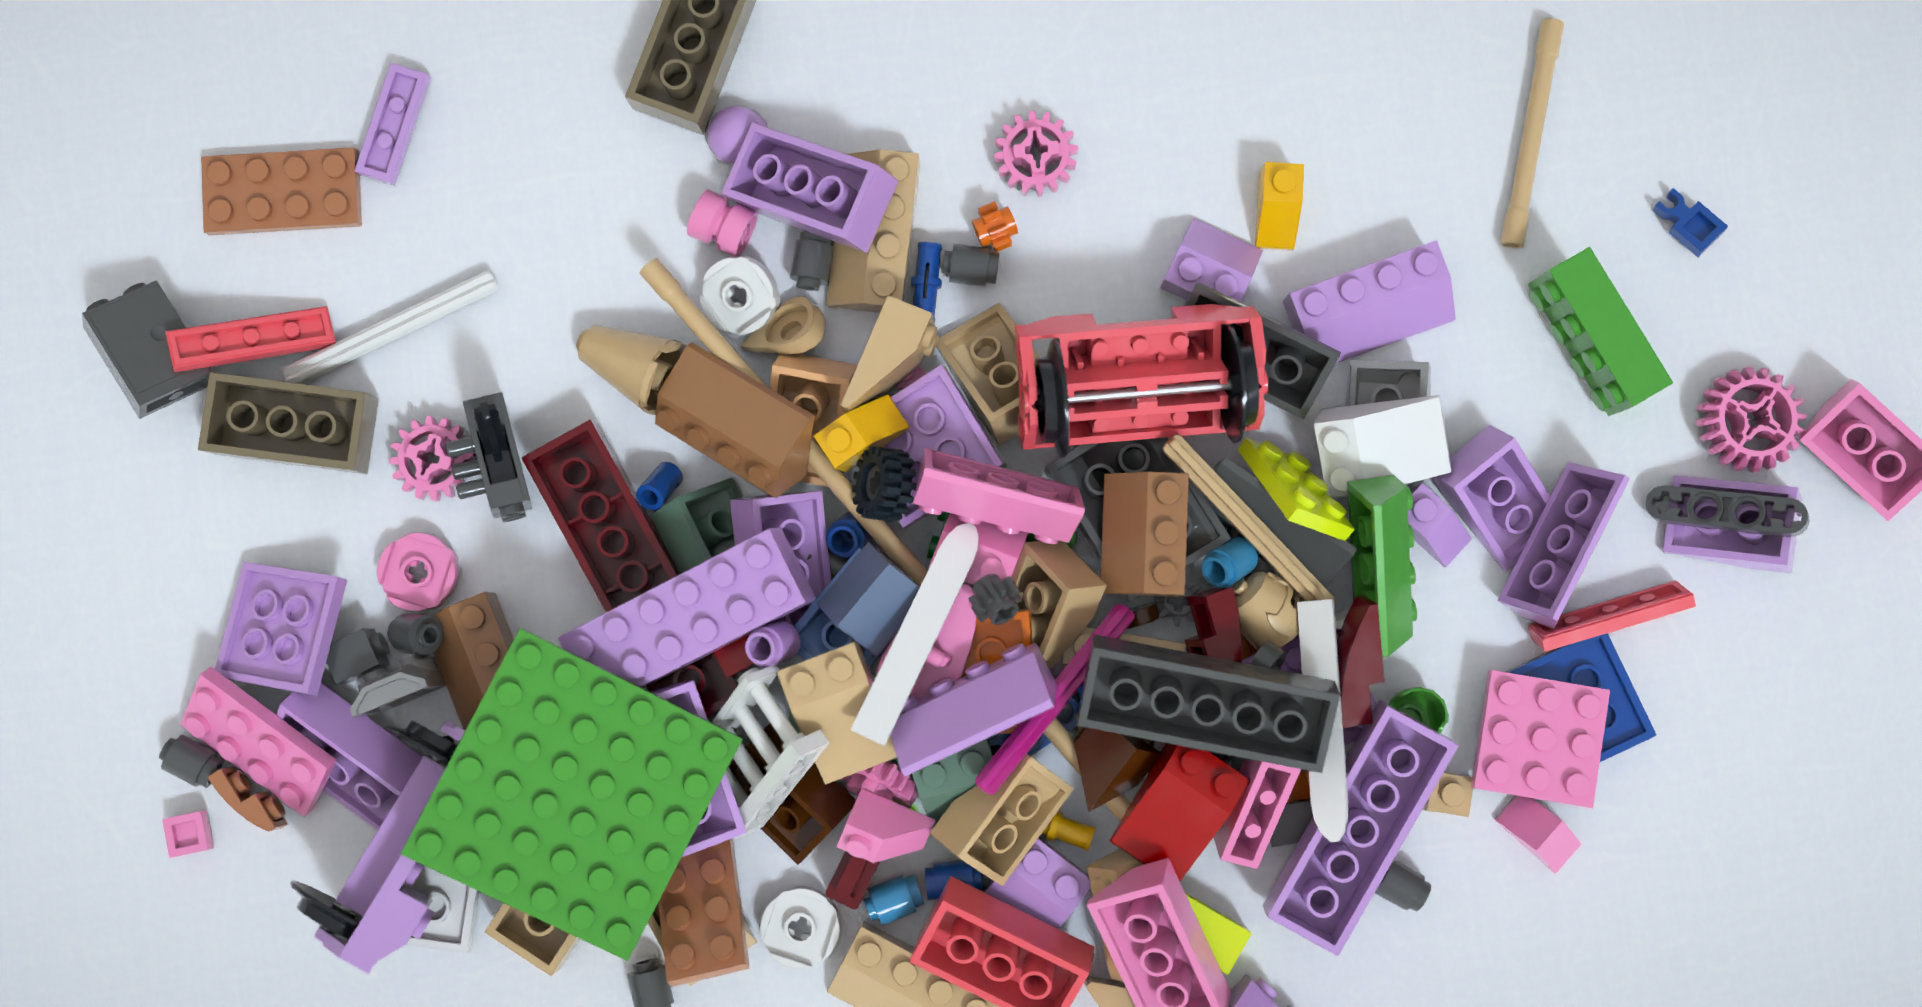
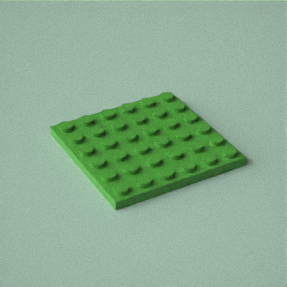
[401,627,742,961]

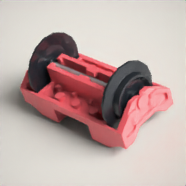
[1015,304,1268,458]

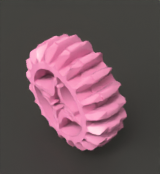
[1695,367,1808,473]

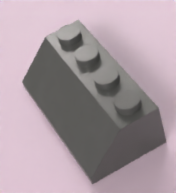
[1184,281,1341,419]
[1204,456,1358,588]

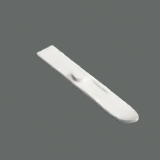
[851,523,979,747]
[1297,599,1348,842]

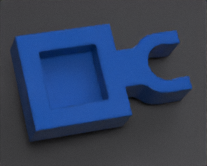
[1652,188,1728,258]

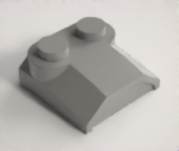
[1349,360,1431,406]
[350,654,446,718]

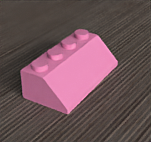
[912,448,1085,544]
[1086,858,1231,1007]

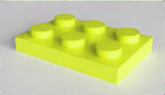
[1237,438,1355,541]

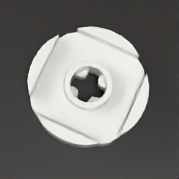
[700,256,780,335]
[760,887,841,969]

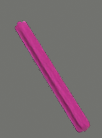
[975,604,1135,795]

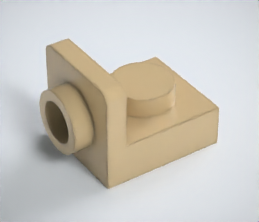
[1422,773,1473,817]

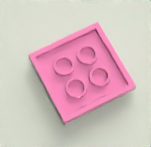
[1471,670,1610,808]

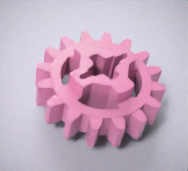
[994,110,1078,197]
[389,416,477,501]
[841,760,918,809]

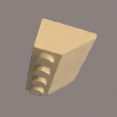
[826,149,920,313]
[827,921,999,1007]

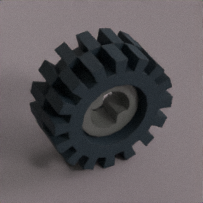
[852,446,916,522]

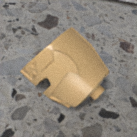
[1232,571,1305,651]

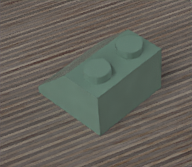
[650,478,742,575]
[912,738,993,829]

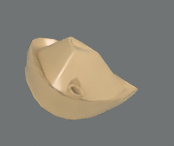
[740,296,826,355]

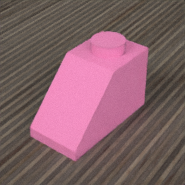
[837,788,936,863]

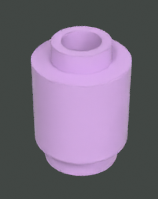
[745,622,800,667]

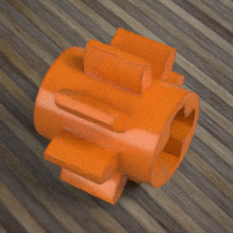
[972,201,1018,253]

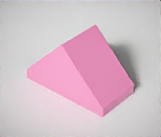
[1495,796,1581,874]

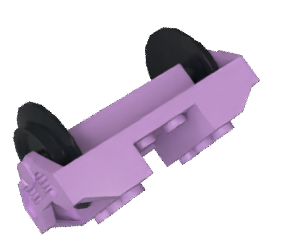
[290,720,465,974]

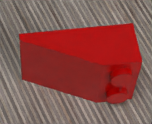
[1109,743,1250,881]

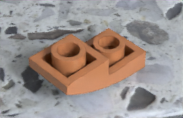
[207,767,288,832]

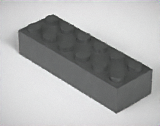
[1077,634,1340,773]

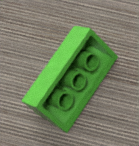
[1347,475,1417,658]

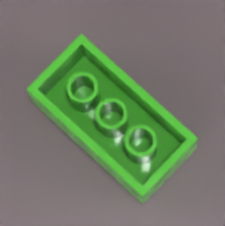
[1528,246,1673,416]

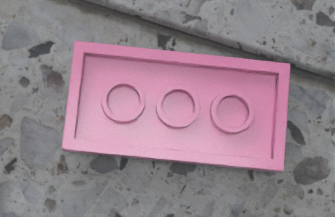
[180,667,337,817]

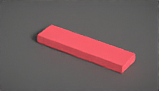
[165,306,336,373]
[1528,580,1696,652]

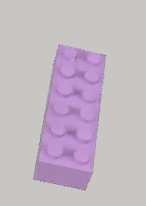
[558,527,817,688]
[1262,699,1459,956]

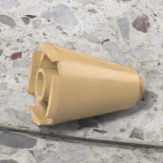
[576,325,686,415]

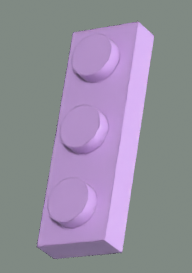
[354,63,431,186]

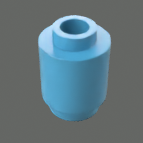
[1202,537,1258,587]
[863,875,925,926]

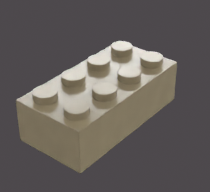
[625,0,756,135]
[198,372,379,474]

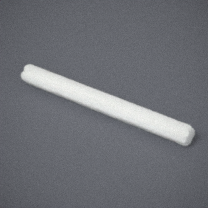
[283,271,499,384]

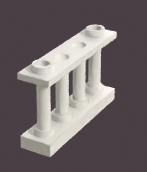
[712,665,830,840]

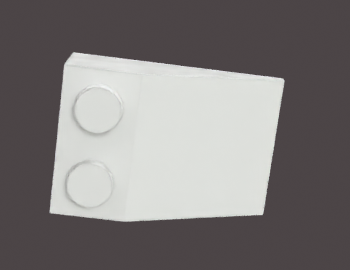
[1314,395,1452,498]

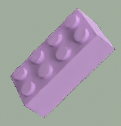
[721,122,898,253]

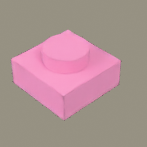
[162,810,214,858]

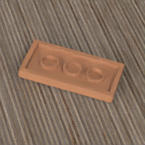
[201,147,362,235]
[658,839,750,987]

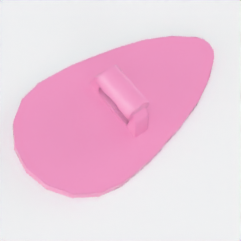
[877,583,976,699]

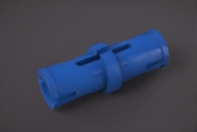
[911,242,942,323]

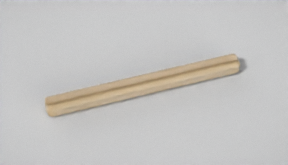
[1162,434,1336,605]

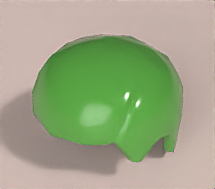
[1388,687,1449,733]

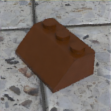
[728,723,856,865]

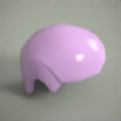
[707,106,768,165]

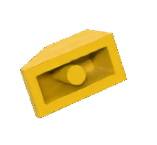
[1255,162,1304,251]
[814,395,911,473]

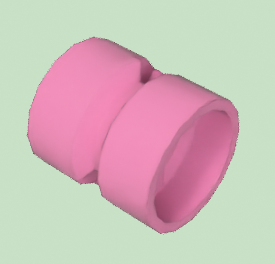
[687,189,758,257]

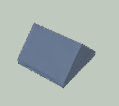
[817,542,920,656]

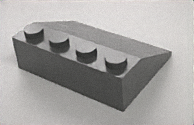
[1044,437,1231,603]

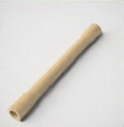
[1500,18,1564,248]

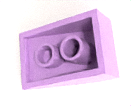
[1432,425,1550,572]
[1663,475,1802,573]
[983,837,1091,929]

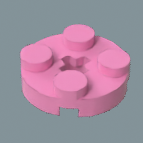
[377,533,459,611]

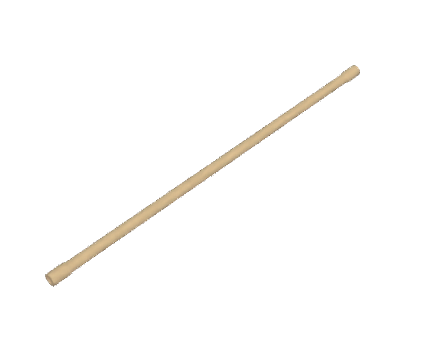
[639,258,1131,821]

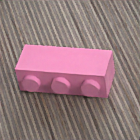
[1213,758,1301,869]

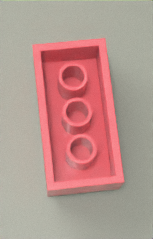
[909,876,1094,1007]

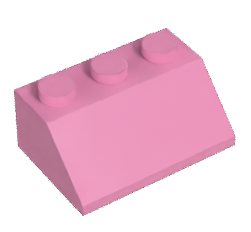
[1798,379,1922,521]

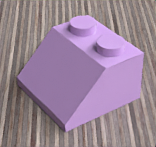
[1160,218,1263,302]

